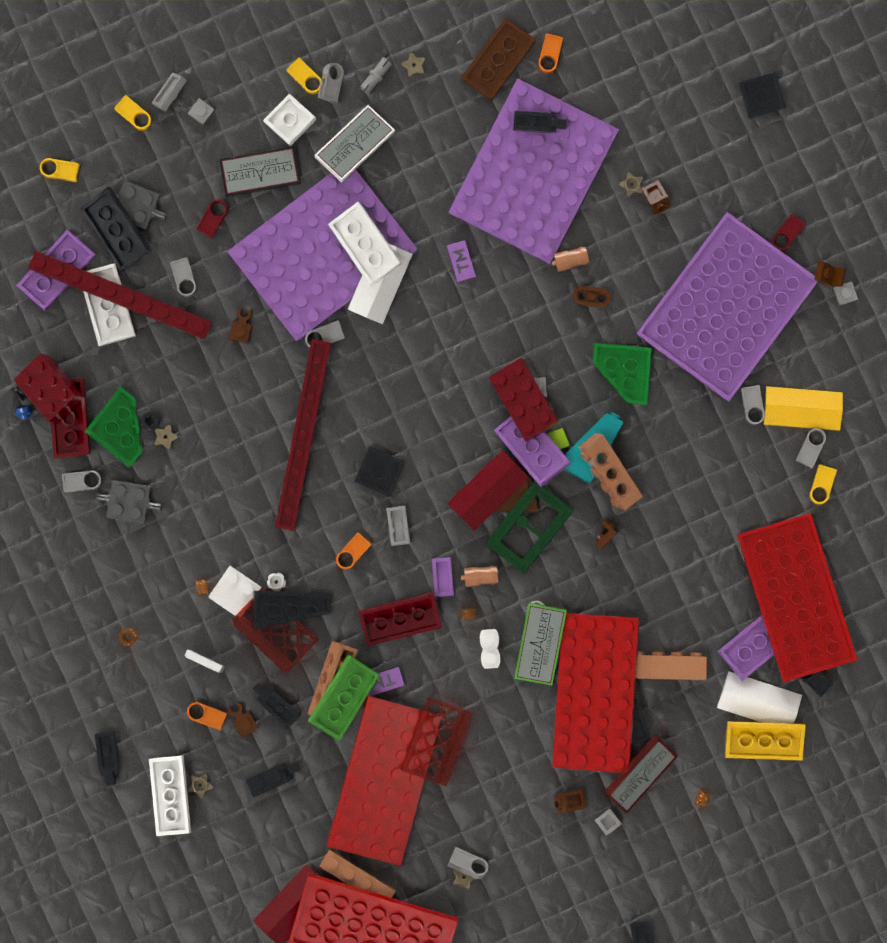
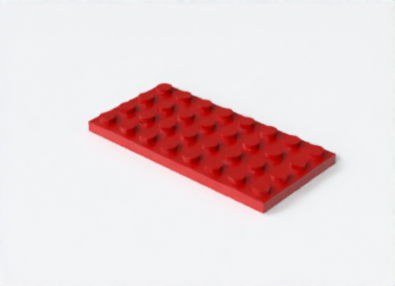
[737,513,858,683]
[552,613,640,774]
[326,696,442,866]
[289,873,459,943]

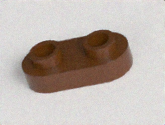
[573,286,611,308]

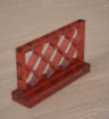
[230,587,318,674]
[401,697,473,787]

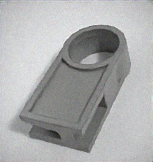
[318,63,344,103]
[170,257,197,298]
[305,320,345,347]
[741,385,765,425]
[795,428,826,468]
[62,470,102,493]
[447,847,488,879]

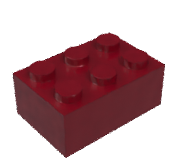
[14,354,84,423]

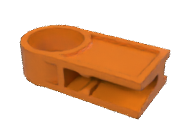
[538,33,563,74]
[336,532,372,570]
[187,702,227,730]

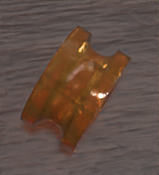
[195,578,209,597]
[459,609,476,619]
[119,628,137,646]
[694,789,710,808]

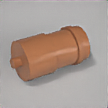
[551,247,589,272]
[461,566,498,587]

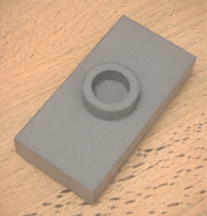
[152,73,187,112]
[386,506,410,546]

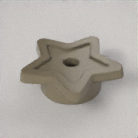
[401,53,425,77]
[619,172,643,197]
[154,425,179,450]
[188,773,213,798]
[453,869,476,890]

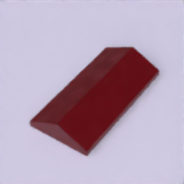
[51,378,90,458]
[447,451,529,531]
[358,592,442,646]
[253,864,319,943]

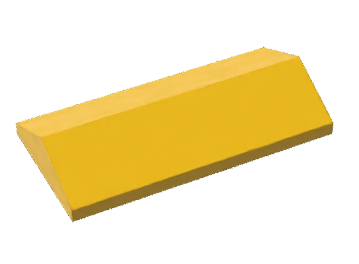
[763,386,843,431]
[725,722,806,760]

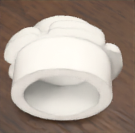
[267,573,286,592]

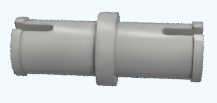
[360,57,392,94]

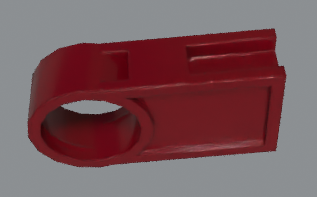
[196,199,228,239]
[771,214,806,252]

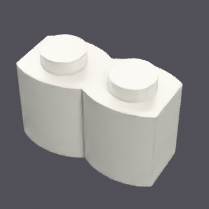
[480,629,500,669]

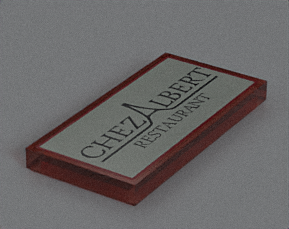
[604,735,678,814]

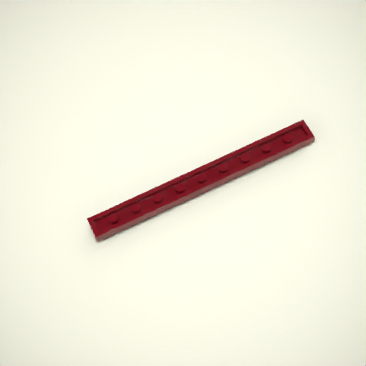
[28,251,212,340]
[275,339,331,531]

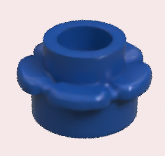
[14,405,33,419]

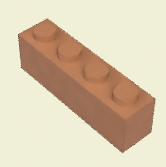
[636,651,707,680]
[319,849,396,898]

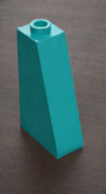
[564,412,623,484]

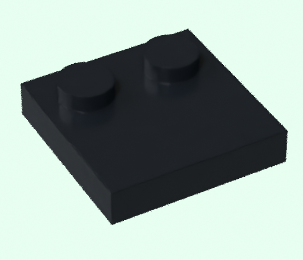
[738,71,786,119]
[354,447,404,497]

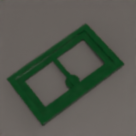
[485,480,573,574]

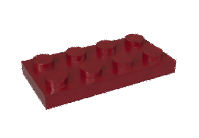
[489,358,559,442]

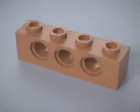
[578,433,643,510]
[307,641,358,716]

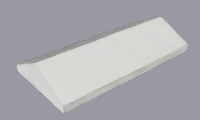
[348,244,412,324]
[717,671,802,724]
[149,755,191,836]

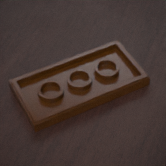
[461,18,536,101]

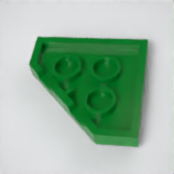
[593,343,652,406]
[84,387,142,468]

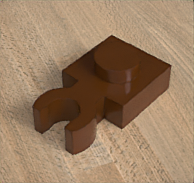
[229,308,252,344]
[228,702,259,738]

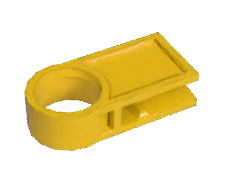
[286,58,321,94]
[114,95,152,131]
[40,158,80,182]
[809,464,837,505]

